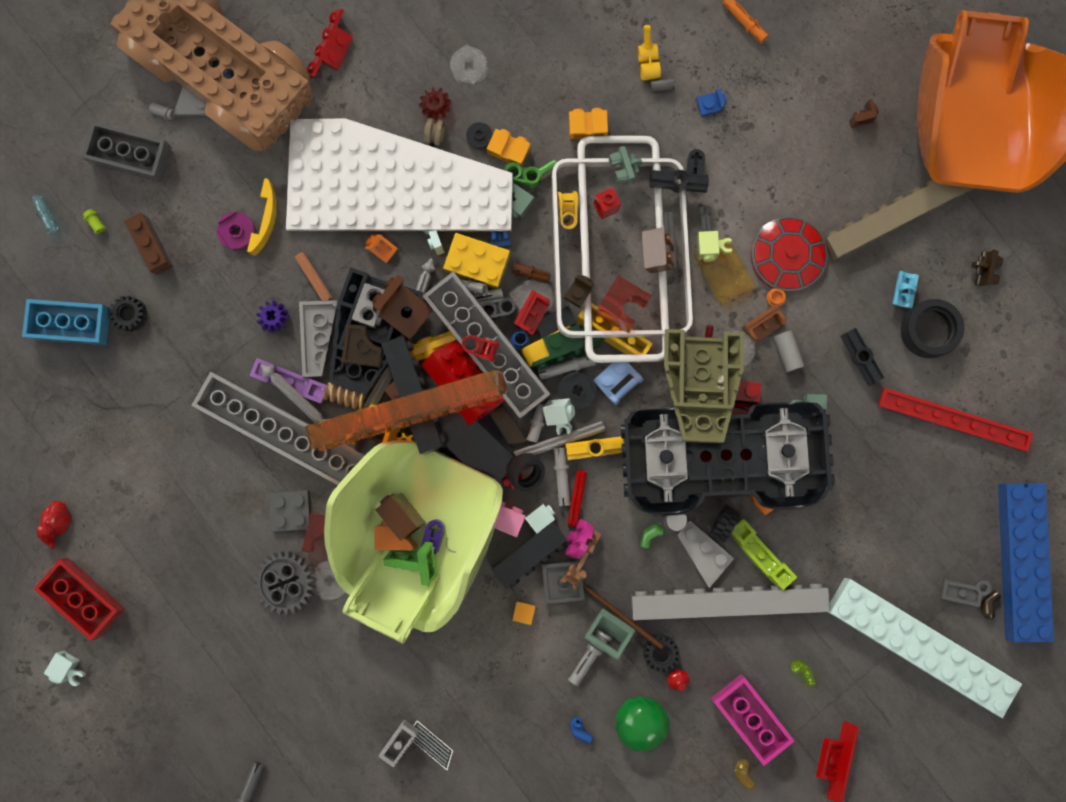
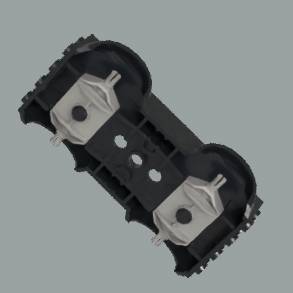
[621,402,835,515]

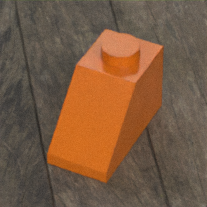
[374,521,418,550]

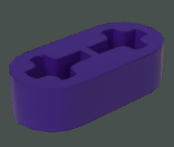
[421,519,445,555]

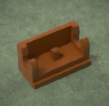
[742,304,787,345]

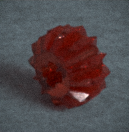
[419,87,451,120]

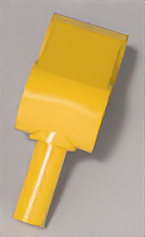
[637,25,661,81]

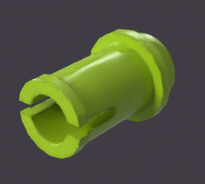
[83,209,106,234]

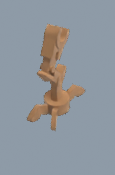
[560,530,601,591]

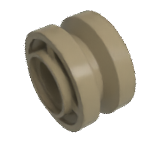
[423,118,445,147]

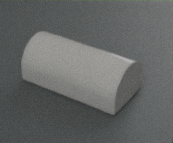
[773,330,804,373]
[663,514,687,531]

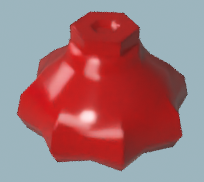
[666,669,690,691]

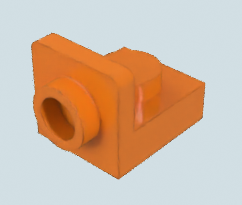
[365,234,398,263]

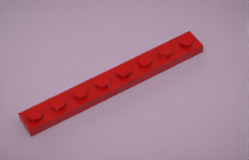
[877,388,1034,452]

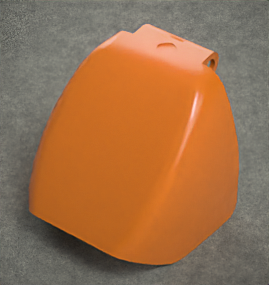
[916,10,1066,193]

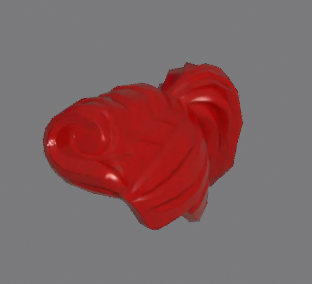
[36,501,71,550]

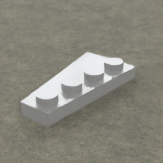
[299,300,338,378]

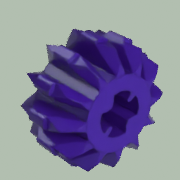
[256,300,289,333]

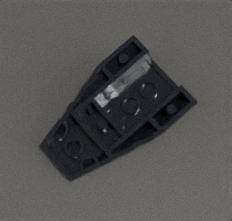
[329,267,423,395]
[401,380,516,483]

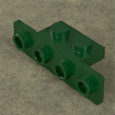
[532,324,605,370]

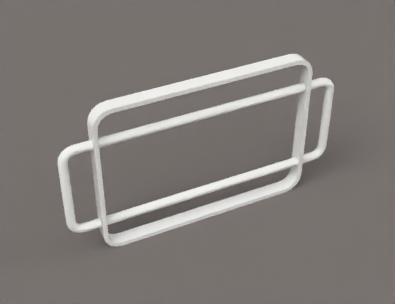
[551,136,693,363]

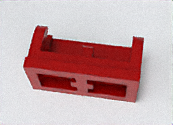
[514,290,551,336]

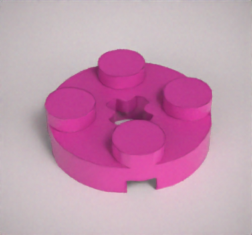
[566,519,594,559]

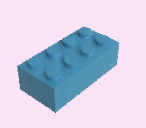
[22,299,111,346]

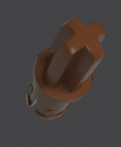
[512,262,551,283]

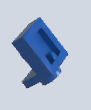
[696,88,727,117]

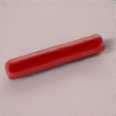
[567,470,587,527]

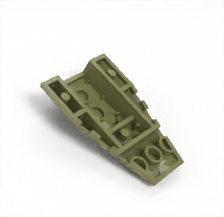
[664,329,744,444]

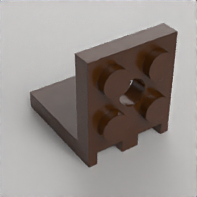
[372,275,433,339]

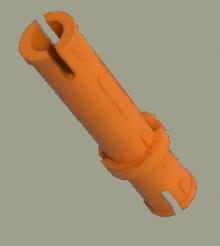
[722,0,769,44]

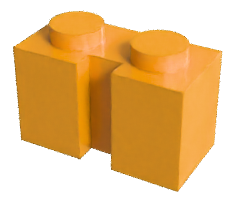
[569,108,608,139]
[487,129,531,167]

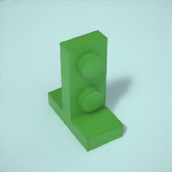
[383,541,437,586]

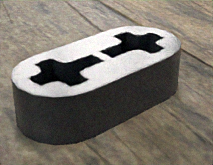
[686,149,705,175]

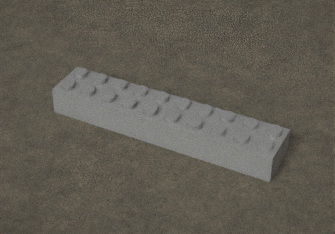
[191,372,365,485]

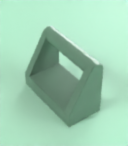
[584,608,635,660]

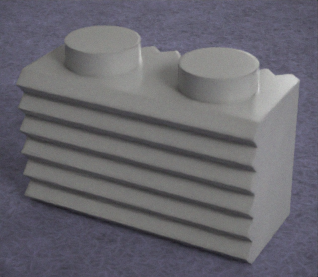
[379,720,419,767]

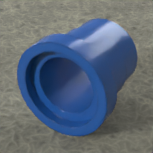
[511,331,530,350]

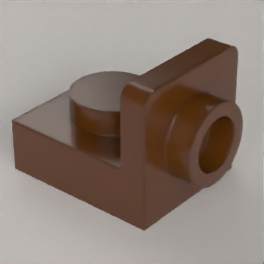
[849,99,878,128]

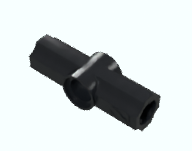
[649,170,709,193]
[840,328,885,386]

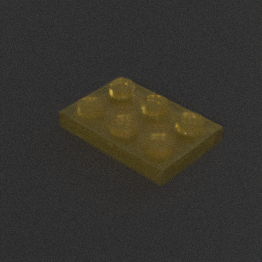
[694,237,755,305]

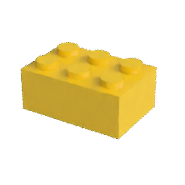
[443,233,510,289]

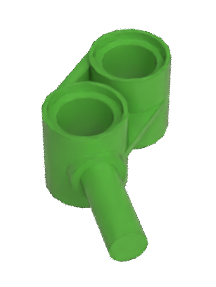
[505,160,556,188]

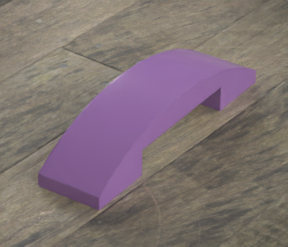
[250,358,326,404]

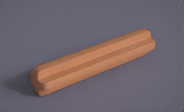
[295,252,332,301]

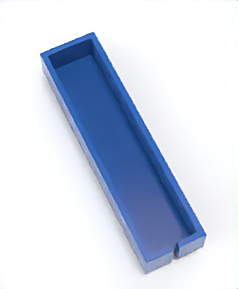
[998,483,1054,642]

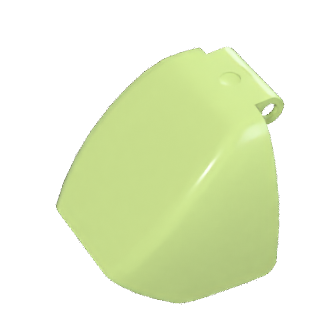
[324,440,503,644]

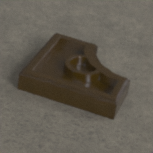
[341,324,383,368]

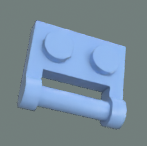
[594,362,644,406]

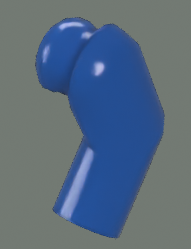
[570,717,593,744]

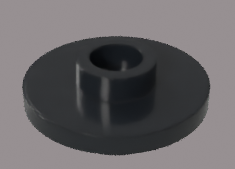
[466,122,493,149]

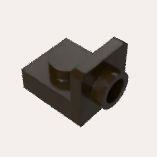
[564,274,594,308]

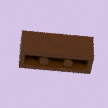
[124,212,173,275]

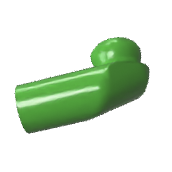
[640,524,664,549]

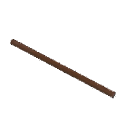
[583,585,664,649]

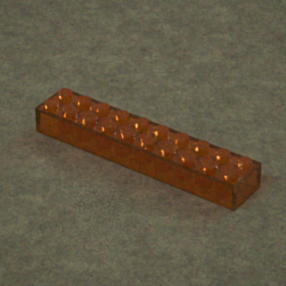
[305,370,508,452]

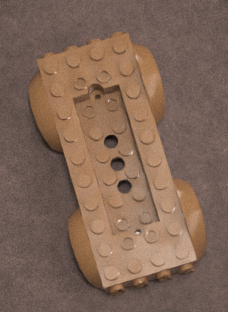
[110,0,313,151]

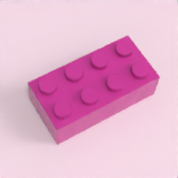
[711,674,795,766]

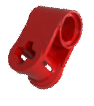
[462,335,501,362]

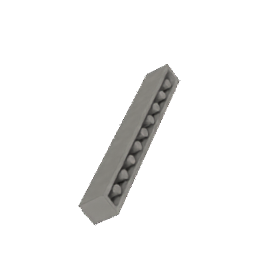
[631,583,830,620]

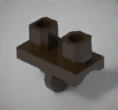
[971,250,1004,286]

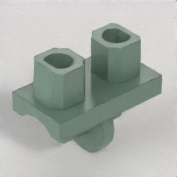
[609,146,642,186]

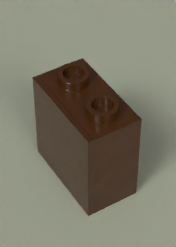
[376,493,426,541]

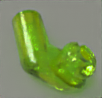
[790,660,816,686]

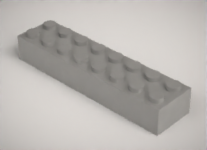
[423,272,550,418]

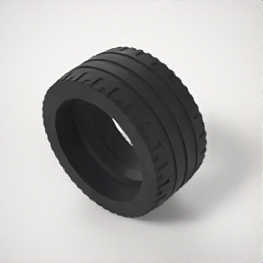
[900,299,965,358]

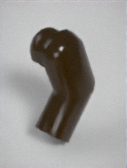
[981,590,1001,620]

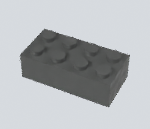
[81,121,172,182]

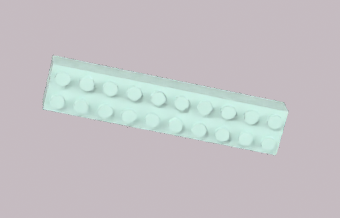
[828,578,1022,718]

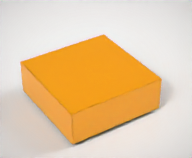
[512,601,536,625]

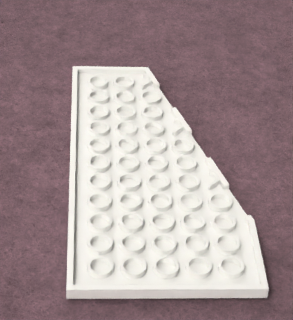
[286,119,513,231]

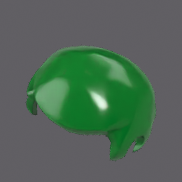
[615,696,670,752]

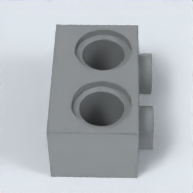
[352,283,385,329]

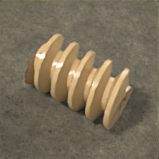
[323,382,366,411]

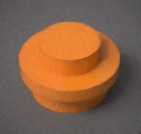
[766,288,786,307]

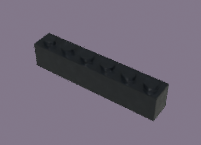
[381,336,447,455]

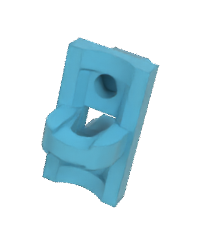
[892,271,919,309]

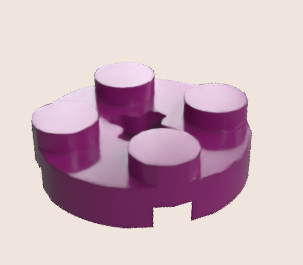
[216,212,256,251]

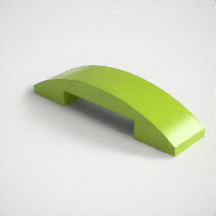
[731,519,797,591]

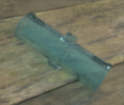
[31,194,58,233]

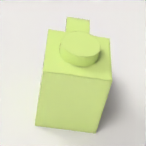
[697,231,732,262]

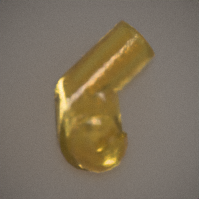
[735,759,754,790]

